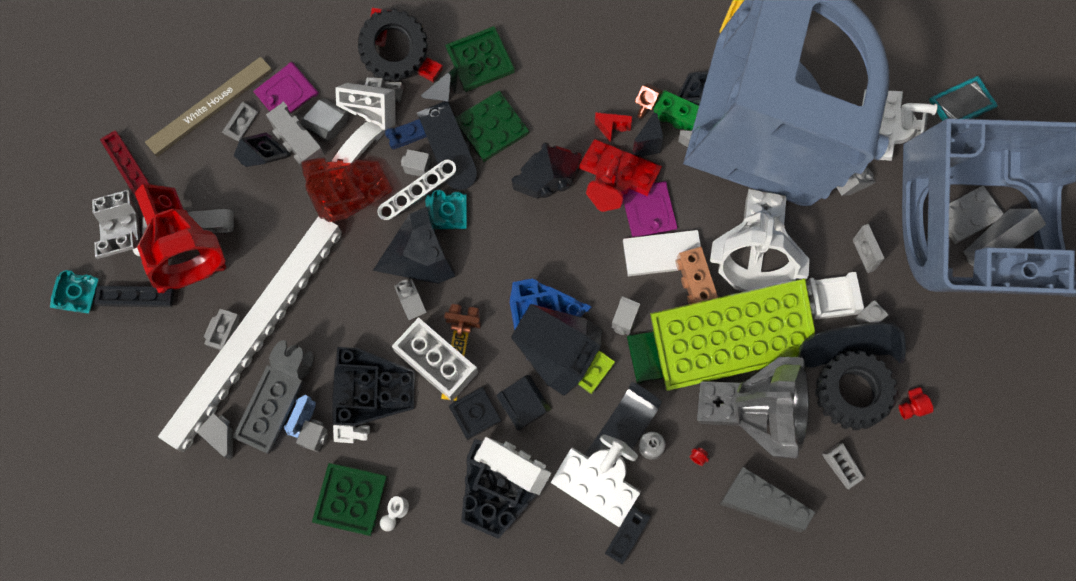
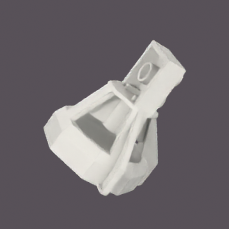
[710,189,809,291]

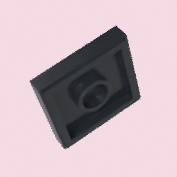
[448,387,502,441]

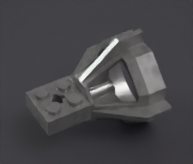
[697,357,809,458]

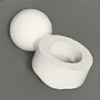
[380,496,409,531]

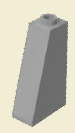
[963,209,1046,267]

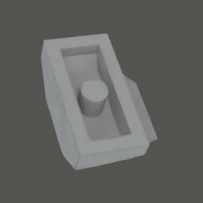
[204,309,240,350]

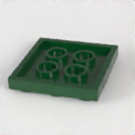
[445,26,515,92]
[455,91,529,162]
[312,463,387,537]

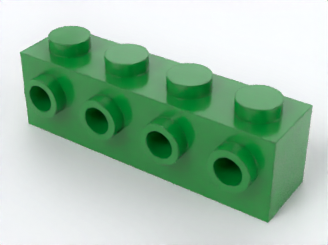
[654,90,699,131]

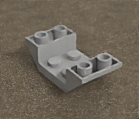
[92,190,141,259]

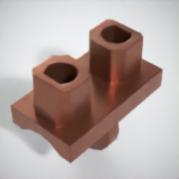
[444,304,481,337]

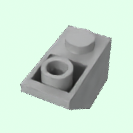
[836,168,876,196]
[394,278,427,320]

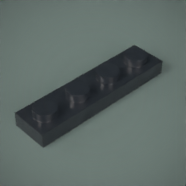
[94,286,175,307]

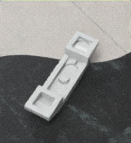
[327,121,386,181]

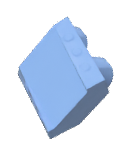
[283,395,316,438]

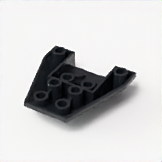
[510,304,602,396]
[332,347,415,426]

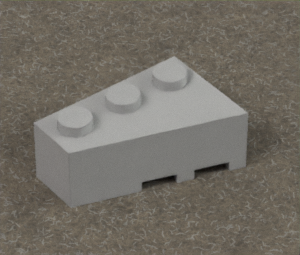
[266,102,325,168]

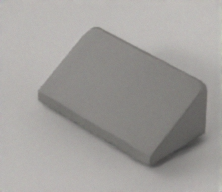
[222,102,258,141]

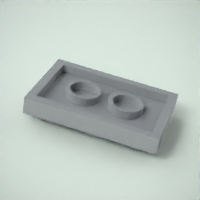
[949,186,1003,244]

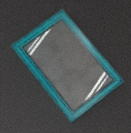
[929,76,998,121]

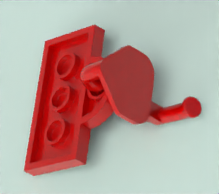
[579,139,662,212]

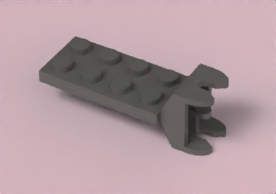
[233,340,314,454]

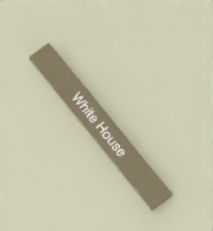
[145,57,273,157]

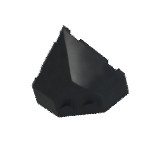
[511,142,582,199]
[372,207,456,284]

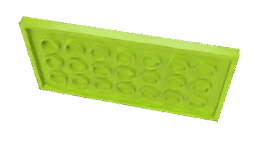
[650,279,815,391]

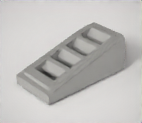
[822,443,864,489]

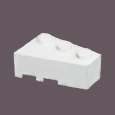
[336,83,395,130]
[474,437,551,495]

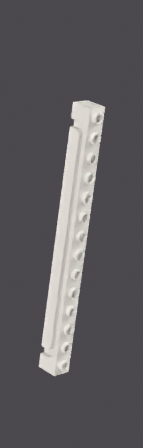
[158,215,342,452]

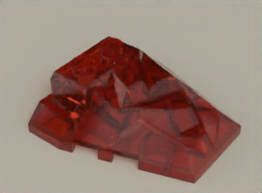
[301,158,392,222]

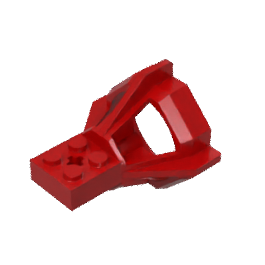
[135,184,226,293]

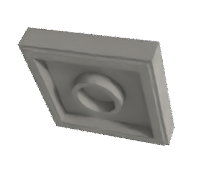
[853,224,884,273]

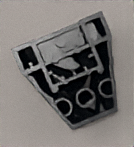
[461,438,550,539]

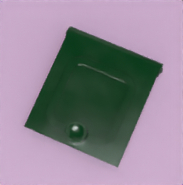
[627,332,663,384]

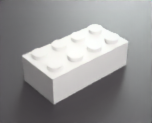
[392,317,478,401]

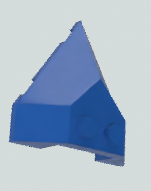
[510,279,592,359]

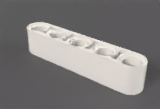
[378,160,456,220]

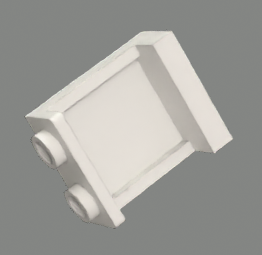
[806,272,864,320]

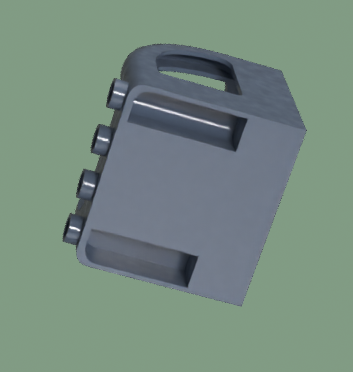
[683,0,889,206]
[902,119,1076,297]

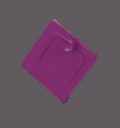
[253,62,319,113]
[623,181,677,238]

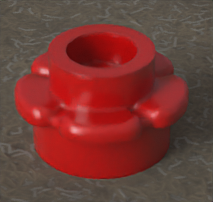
[689,448,709,466]

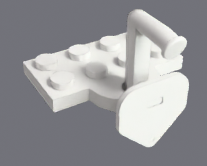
[862,90,937,161]
[551,434,641,527]

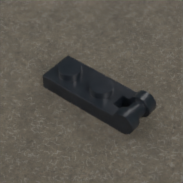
[605,505,651,565]

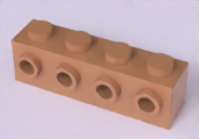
[675,247,718,304]

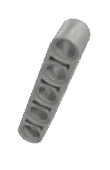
[142,209,234,236]

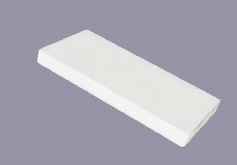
[623,230,701,277]

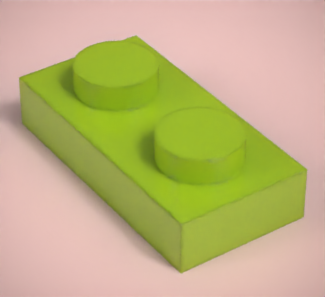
[578,351,615,394]

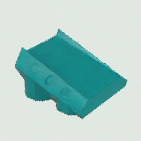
[425,190,467,229]
[50,270,99,314]

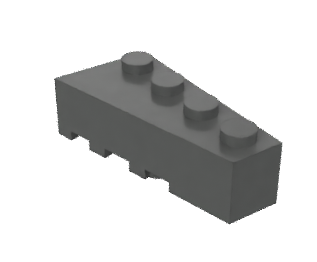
[719,467,815,532]

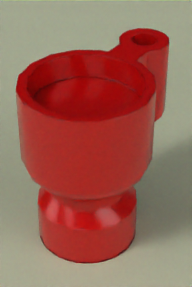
[898,387,933,420]

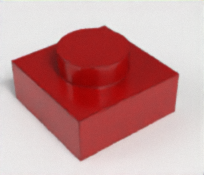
[418,57,443,82]

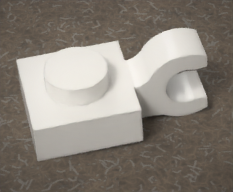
[333,425,370,444]

